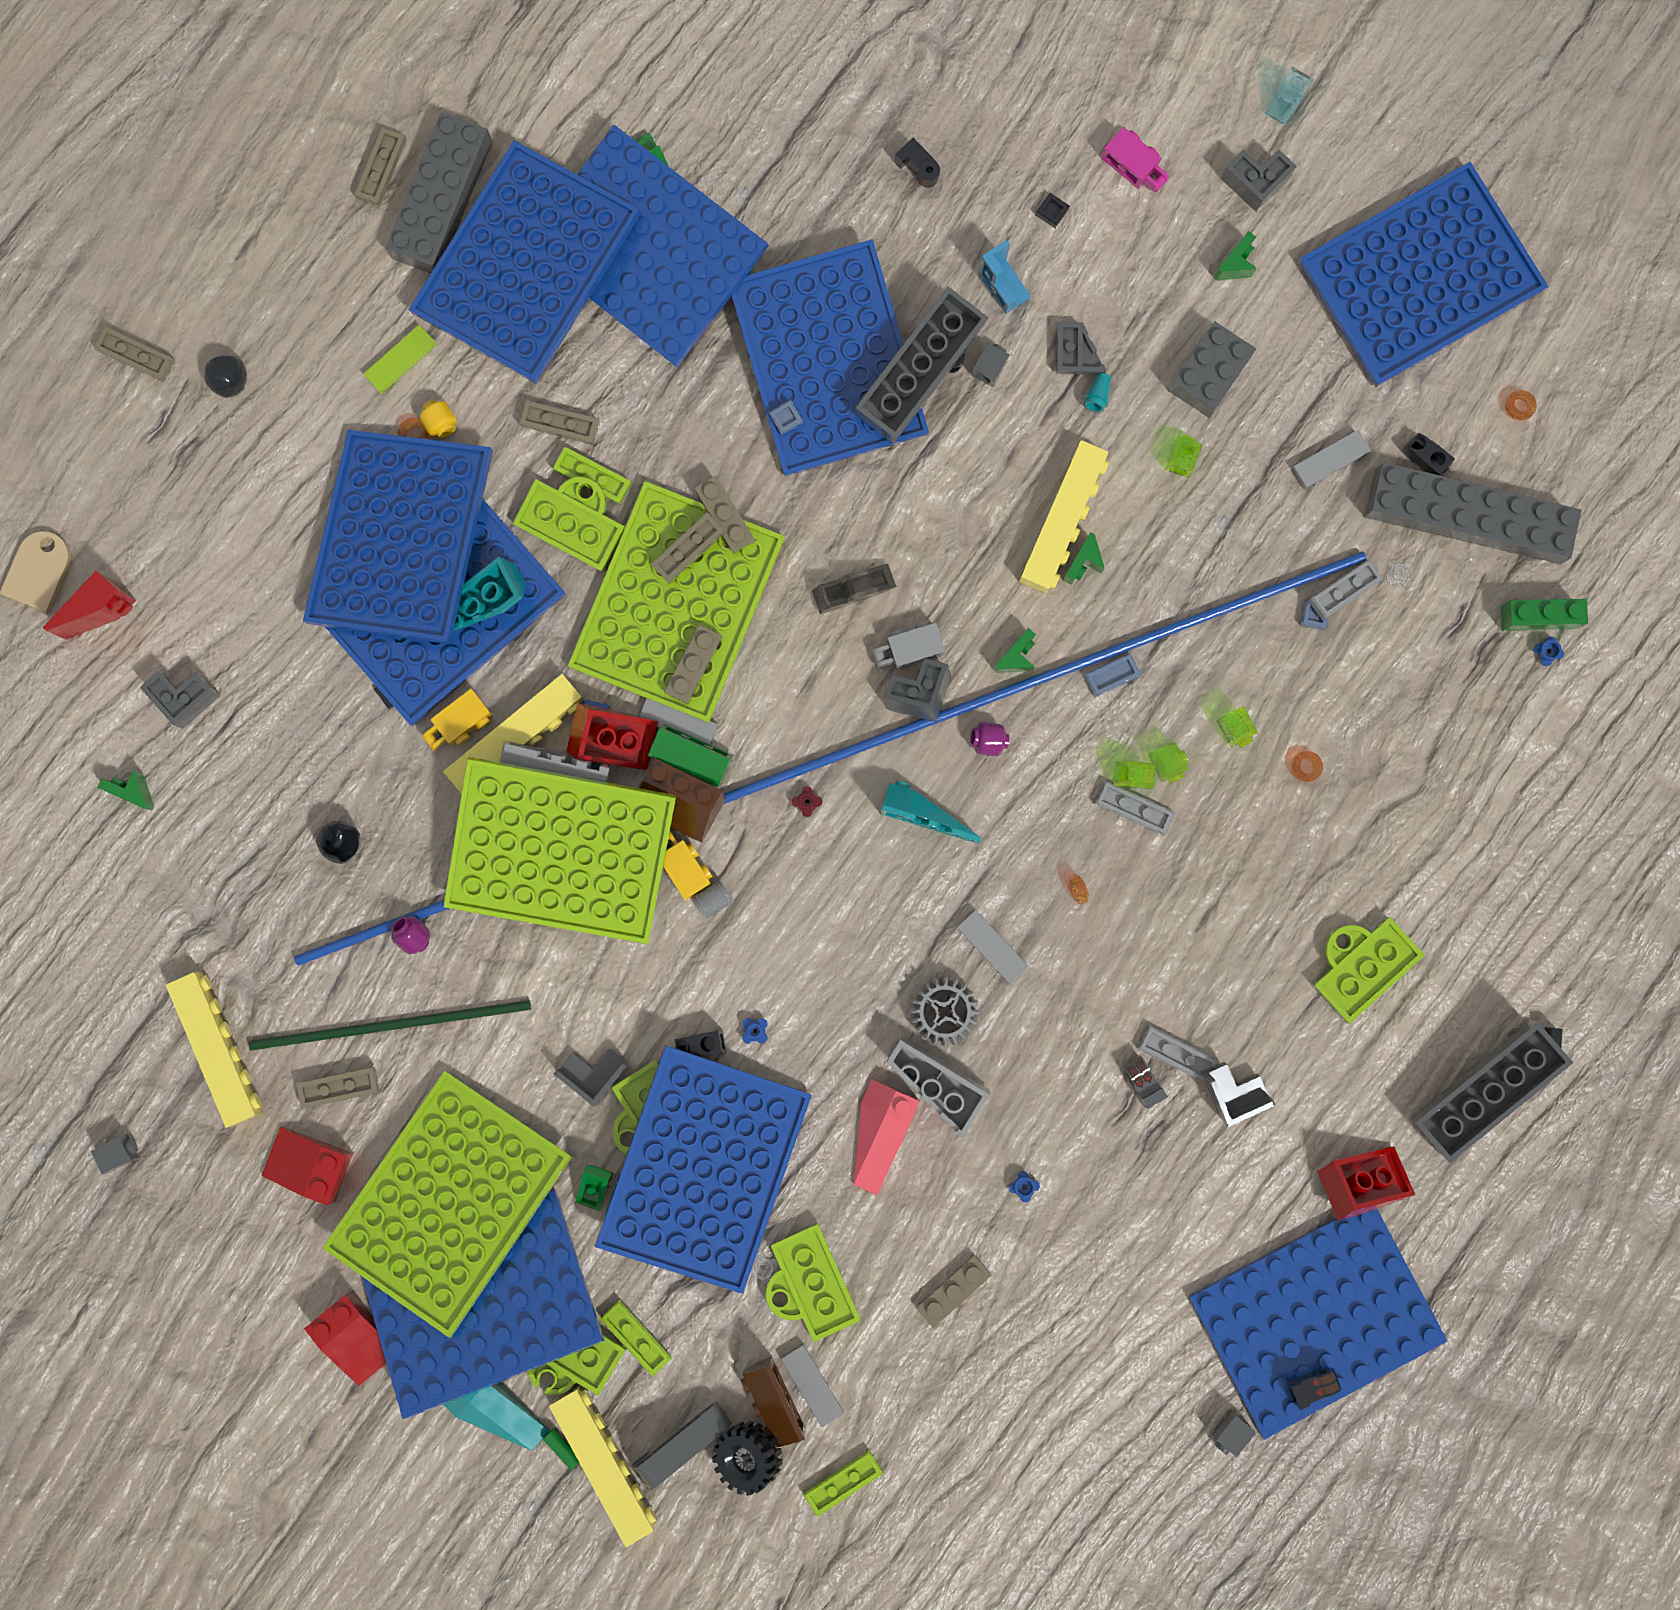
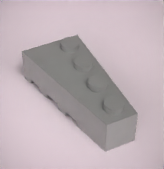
[499,740,609,782]
[887,1036,990,1139]

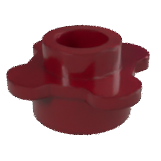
[792,786,822,817]

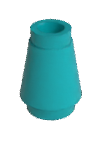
[1084,373,1112,412]

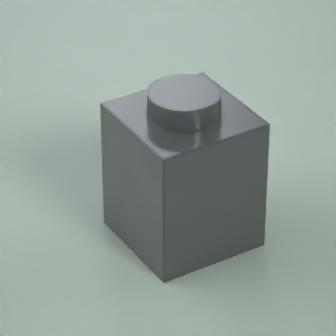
[972,343,1010,387]
[91,1134,139,1174]
[1211,1410,1256,1457]

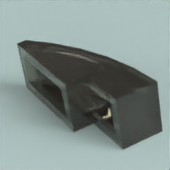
[812,563,897,614]

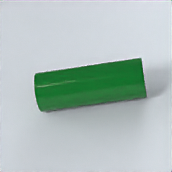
[542,1428,579,1471]

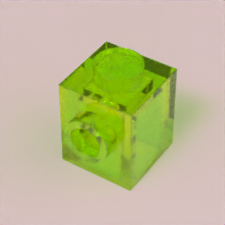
[1165,435,1202,478]
[1217,706,1258,748]
[1149,742,1189,784]
[1113,760,1156,789]

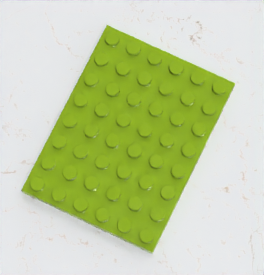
[568,481,785,723]
[444,757,676,944]
[322,1071,572,1338]

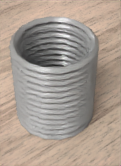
[692,879,734,919]

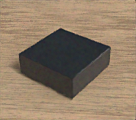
[1035,193,1070,229]

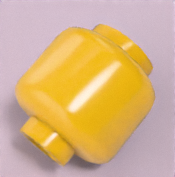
[419,400,457,439]

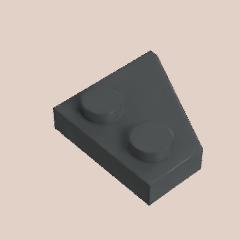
[1056,322,1106,375]

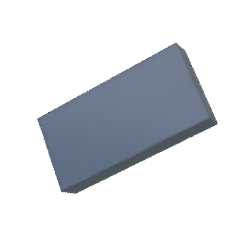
[1084,653,1142,698]

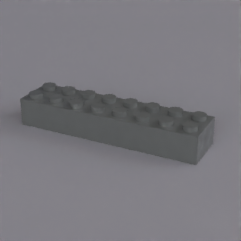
[1364,462,1582,565]

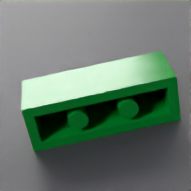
[1500,598,1588,631]
[648,724,734,787]

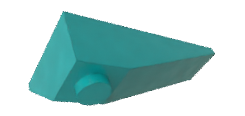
[453,557,526,631]
[881,780,981,844]
[443,1383,550,1451]

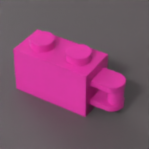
[1101,127,1169,192]

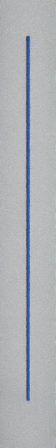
[294,551,1366,966]

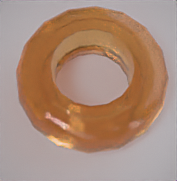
[1505,390,1537,421]
[397,418,429,439]
[1291,751,1323,782]
[1068,874,1089,905]

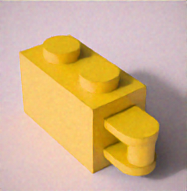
[422,689,494,751]
[663,831,713,901]

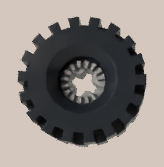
[712,1421,783,1496]

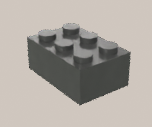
[1168,321,1256,418]

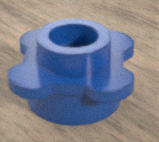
[1533,636,1564,666]
[742,1018,768,1044]
[1009,1171,1040,1203]

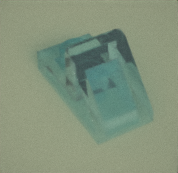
[1265,67,1314,126]

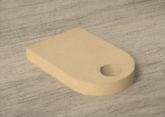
[0,531,71,614]

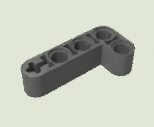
[631,1401,732,1490]

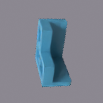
[979,240,1030,314]

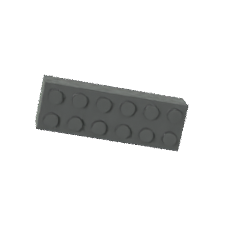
[386,112,493,273]
[854,286,989,444]
[1410,1019,1574,1163]

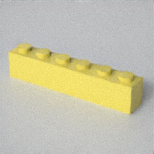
[1019,440,1110,594]
[443,674,584,794]
[166,972,262,1128]
[549,1385,657,1547]

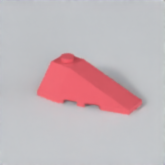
[854,1079,920,1195]

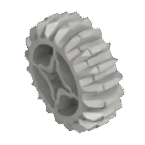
[910,977,980,1047]

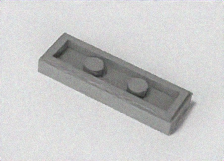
[1292,430,1371,489]
[1308,559,1383,621]
[639,698,718,744]
[1094,781,1175,836]
[957,910,1028,984]
[1137,1025,1219,1083]
[781,1344,844,1428]

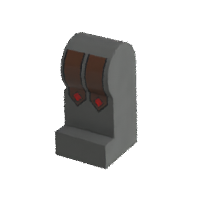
[1122,1056,1168,1109]

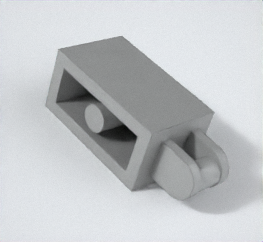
[872,621,946,670]

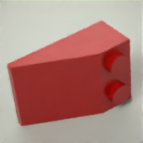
[42,571,136,640]
[566,703,658,770]
[261,1126,353,1205]
[1317,1146,1415,1220]
[304,1290,386,1386]

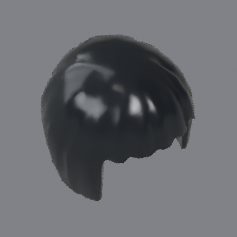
[204,355,247,398]
[316,821,360,864]

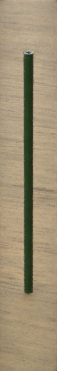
[249,1000,532,1051]

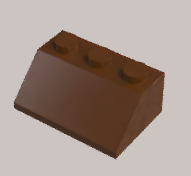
[640,758,726,843]
[741,1356,806,1447]

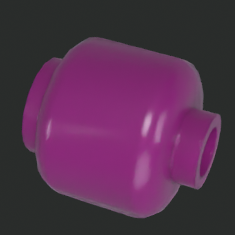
[970,722,1009,756]
[391,916,430,955]

